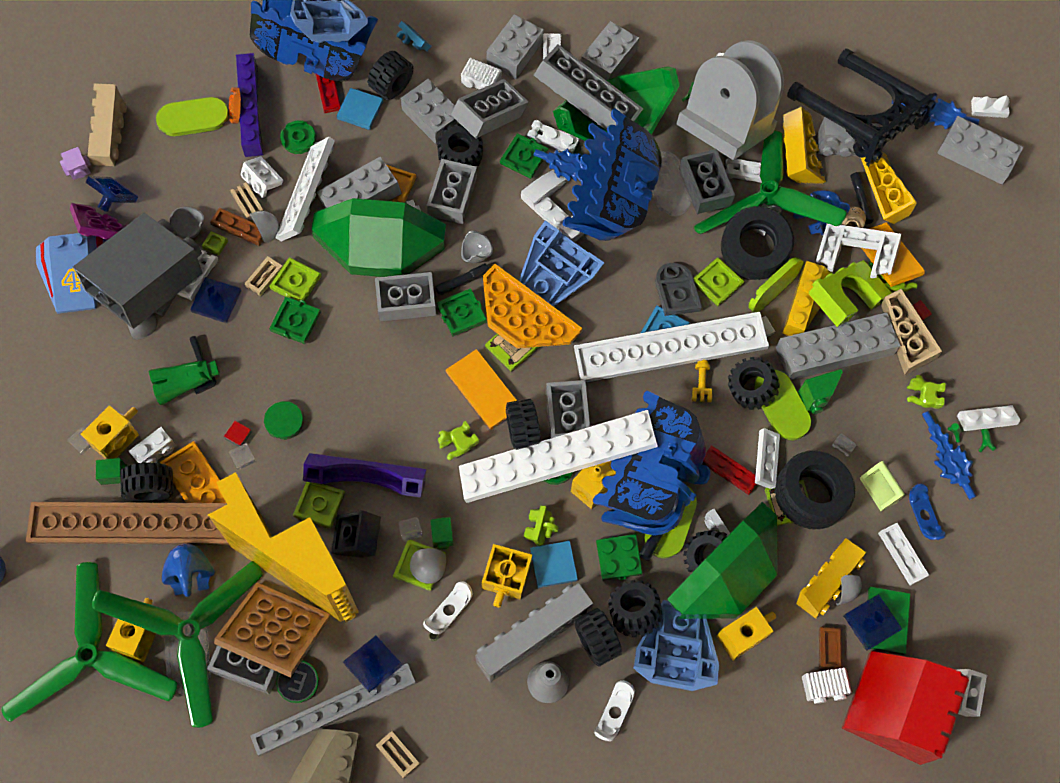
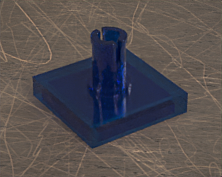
[85,176,138,212]
[190,277,241,323]
[844,594,902,651]
[343,635,402,693]

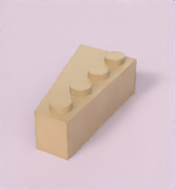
[88,84,127,166]
[881,289,942,376]

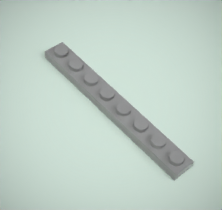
[250,663,416,756]

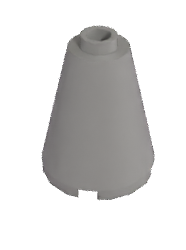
[527,661,569,703]

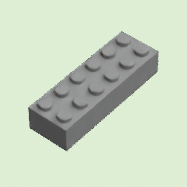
[534,44,643,130]
[776,313,900,380]
[475,583,593,683]

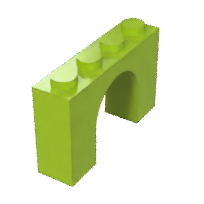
[808,260,892,327]

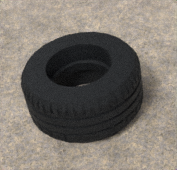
[721,206,794,280]
[775,451,856,530]

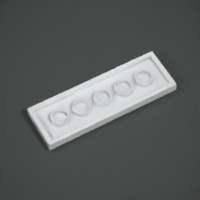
[275,137,335,241]

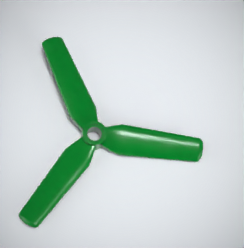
[694,130,847,234]
[92,561,263,728]
[2,562,177,722]

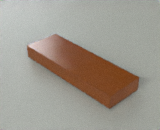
[210,207,263,246]

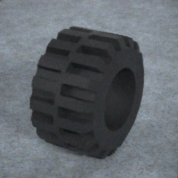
[367,50,414,100]
[437,124,483,167]
[728,357,780,410]
[506,398,541,450]
[120,462,173,503]
[683,530,727,572]
[608,580,663,638]
[575,608,622,666]

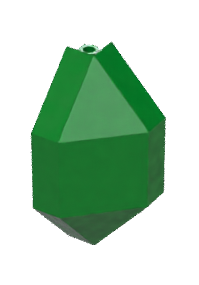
[553,66,680,141]
[311,198,446,277]
[667,502,778,619]

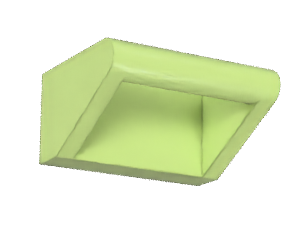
[860,461,905,511]

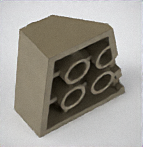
[289,729,361,783]

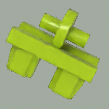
[524,506,559,546]

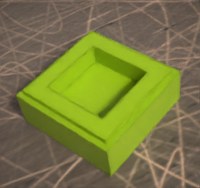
[202,231,228,256]

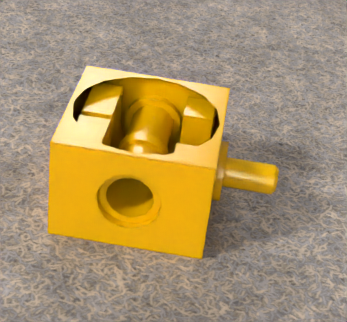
[80,405,139,459]
[570,461,616,509]
[482,544,532,608]
[106,598,157,662]
[716,607,776,661]

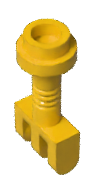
[692,360,712,403]

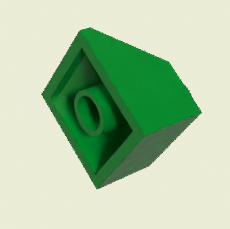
[798,369,843,414]

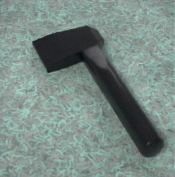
[189,336,217,395]

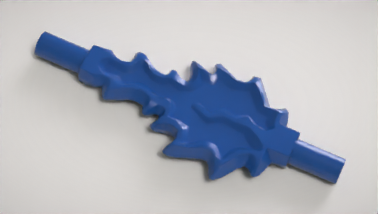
[891,98,979,129]
[533,148,586,182]
[922,411,977,500]

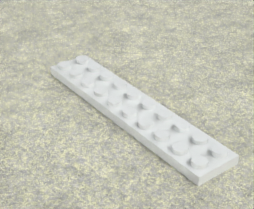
[574,312,769,382]
[459,410,658,503]

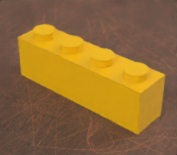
[783,107,826,183]
[861,152,917,224]
[782,261,830,336]
[796,538,866,619]

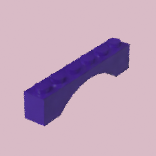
[236,53,263,157]
[303,453,426,498]

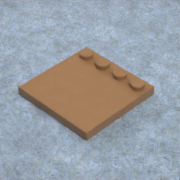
[214,583,330,677]

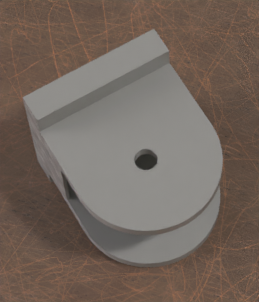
[677,40,784,160]

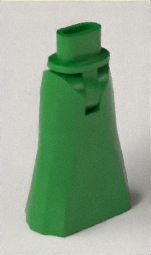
[149,360,220,405]

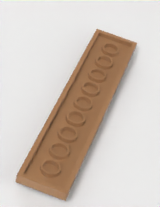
[26,502,229,545]

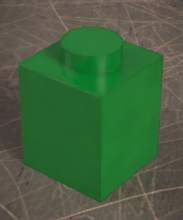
[96,458,127,485]
[430,517,453,550]

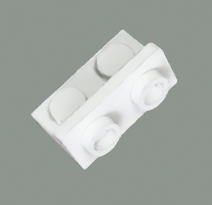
[241,156,283,198]
[129,427,176,463]

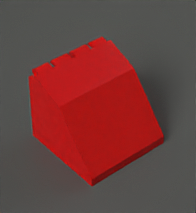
[842,651,969,765]

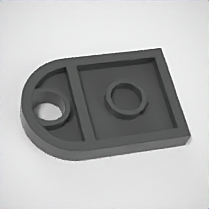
[655,263,702,316]

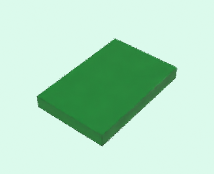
[863,587,910,655]

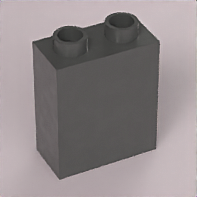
[73,213,203,329]

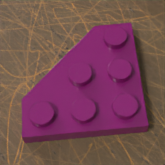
[70,203,127,240]

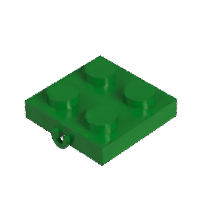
[500,133,548,179]
[437,288,487,337]
[269,296,321,344]
[596,534,642,581]

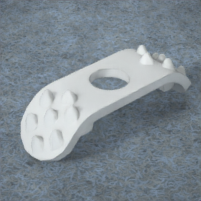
[423,581,473,634]
[594,680,635,741]

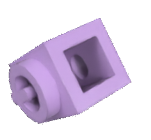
[60,147,91,180]

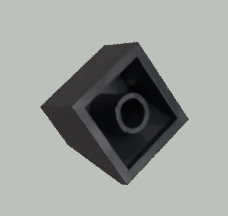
[331,510,381,558]

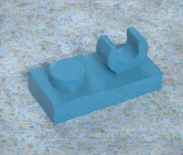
[397,21,432,52]

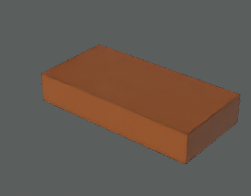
[819,627,842,670]

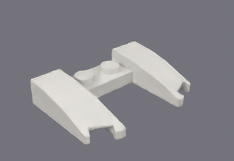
[521,170,584,242]
[816,224,901,278]

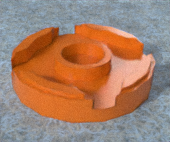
[229,87,240,124]

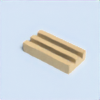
[230,182,263,221]
[244,256,283,296]
[376,731,420,779]

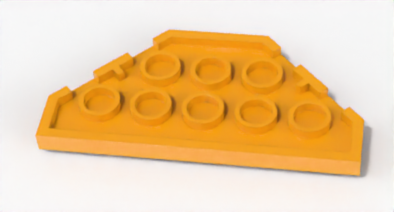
[483,264,583,348]

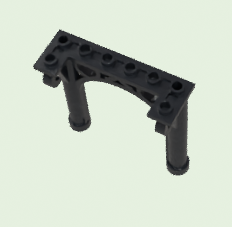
[787,48,937,167]

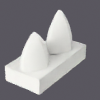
[971,95,1010,118]

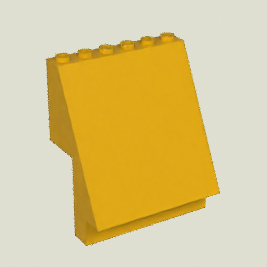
[208,472,359,622]

